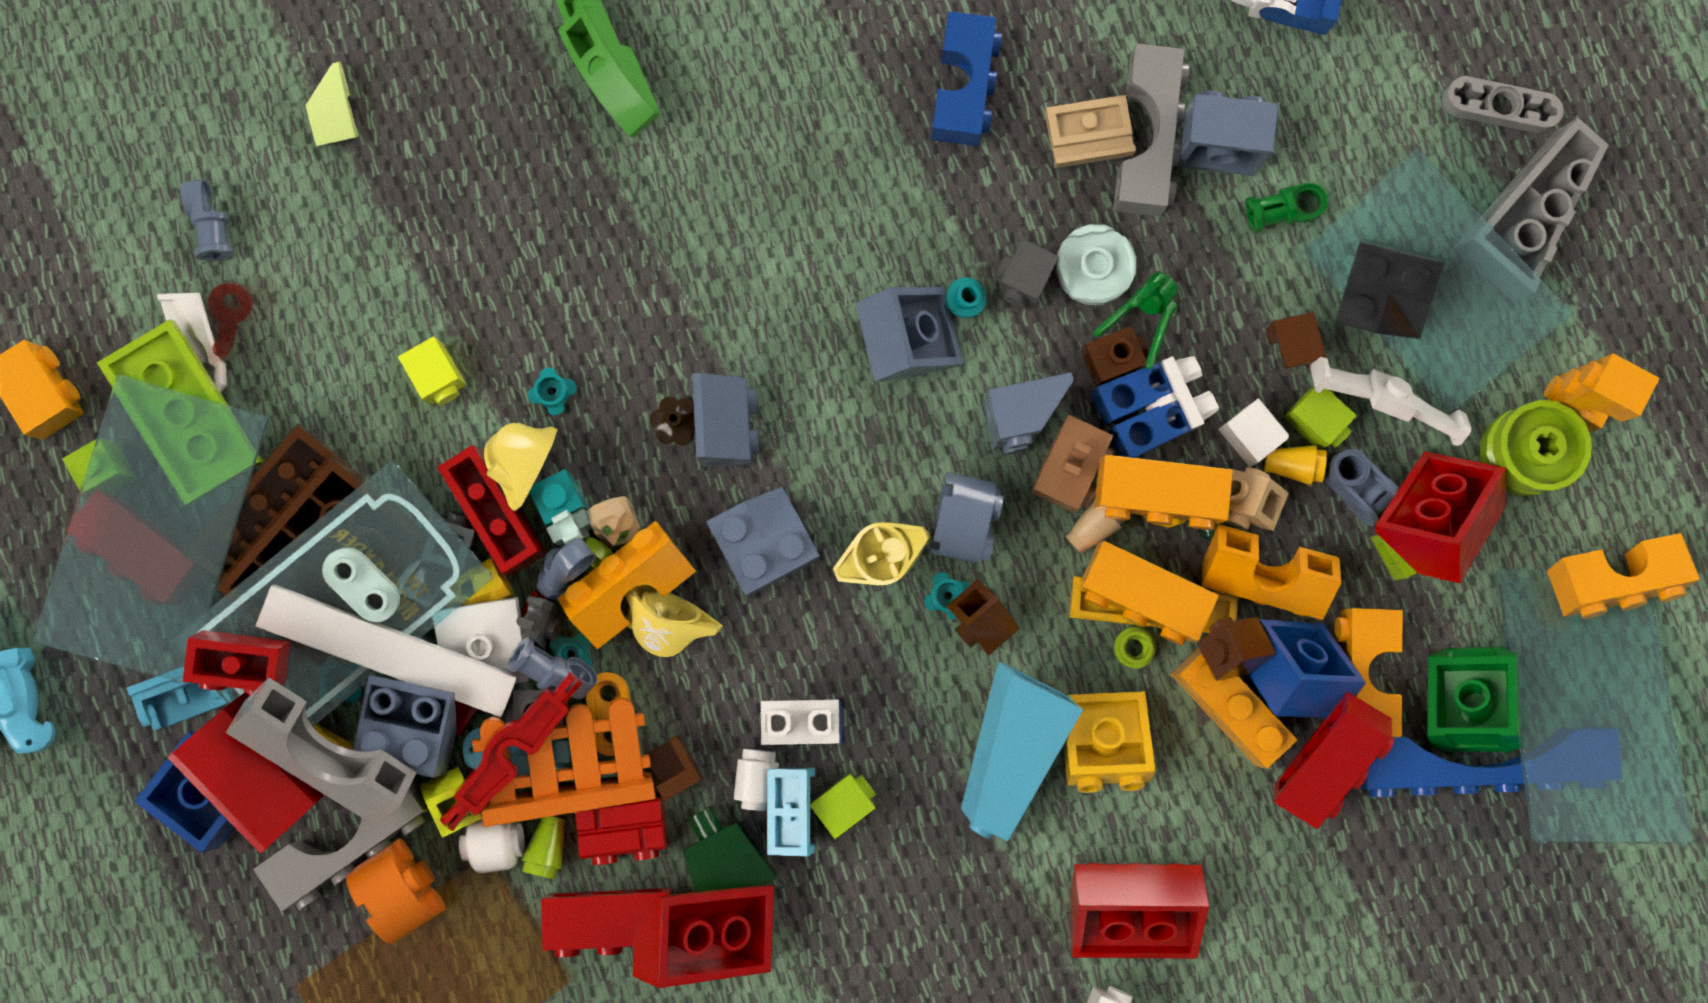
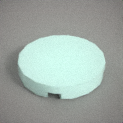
[1055,224,1136,305]

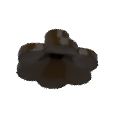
[650,397,695,446]

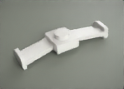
[157,293,227,393]
[1310,357,1471,446]

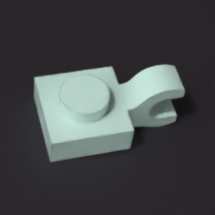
[546,508,592,546]

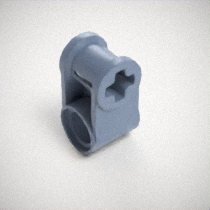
[1324,449,1399,527]

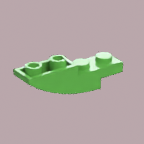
[556,0,661,137]

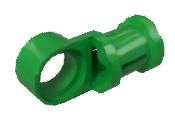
[1245,183,1328,233]

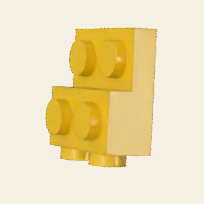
[1063,691,1155,793]

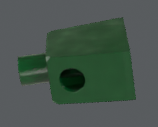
[683,806,778,892]

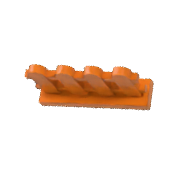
[472,697,656,827]

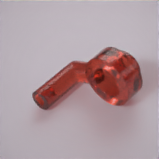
[208,281,253,357]

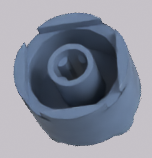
[928,472,1004,564]

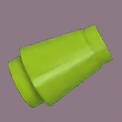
[521,816,566,880]

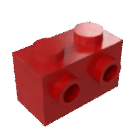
[182,630,291,695]

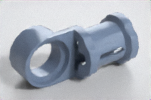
[180,179,234,261]
[537,539,596,601]
[507,637,598,699]

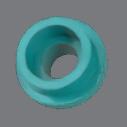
[946,277,986,318]

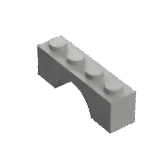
[1113,43,1189,217]
[226,678,417,826]
[253,779,429,912]

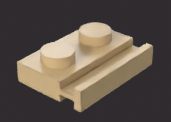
[1045,95,1136,168]

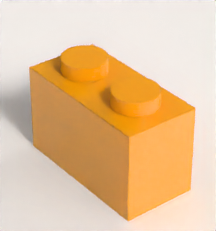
[0,339,85,440]

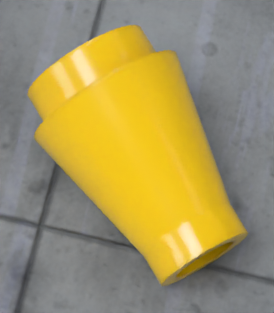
[1264,445,1327,486]

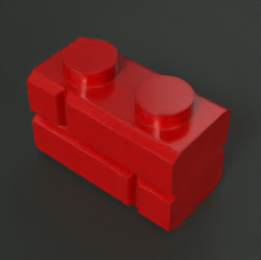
[575,796,669,865]

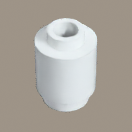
[734,749,779,811]

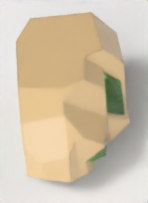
[587,496,641,549]

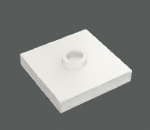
[432,597,531,683]

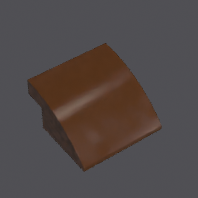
[185,423,428,666]

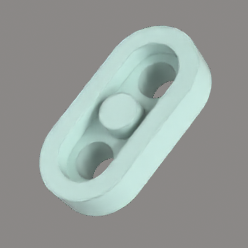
[322,547,400,622]

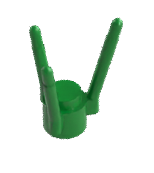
[1093,272,1178,370]

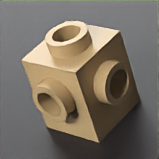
[1225,467,1289,531]

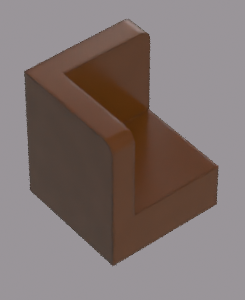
[1265,312,1326,369]
[646,734,705,801]

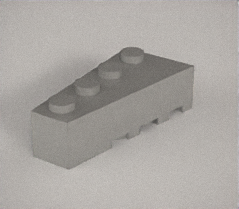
[1454,118,1609,302]

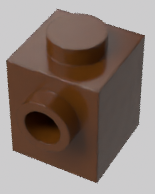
[1081,326,1149,387]
[947,579,1020,656]
[1197,617,1277,681]

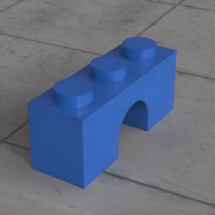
[931,11,1002,146]

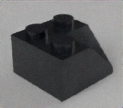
[1335,238,1445,339]

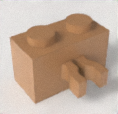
[1030,414,1115,514]

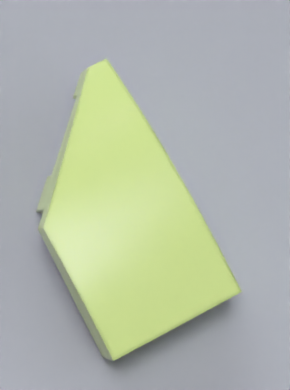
[306,62,358,146]

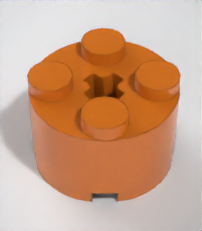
[346,838,446,944]

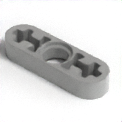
[1442,76,1564,133]

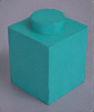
[529,469,589,527]

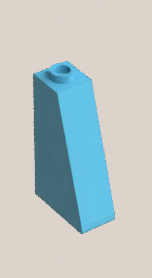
[961,662,1083,841]

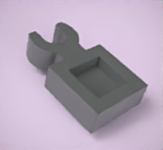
[516,595,563,651]

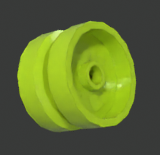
[1480,400,1592,497]

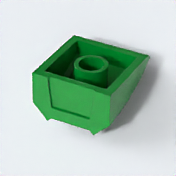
[1428,647,1522,753]

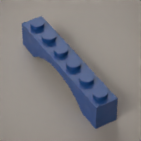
[1359,728,1621,797]

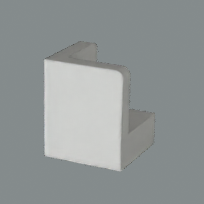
[1218,398,1289,467]

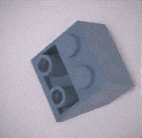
[353,675,457,778]

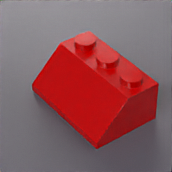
[1375,451,1506,584]
[167,693,324,854]
[1071,863,1209,959]
[632,884,774,988]

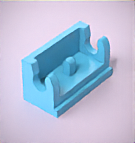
[127,667,235,731]
[767,766,815,856]

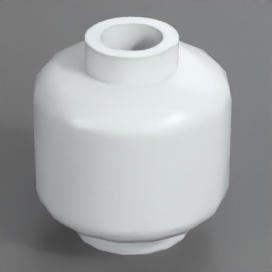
[459,819,525,873]

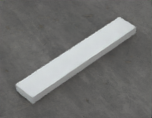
[255,584,518,717]

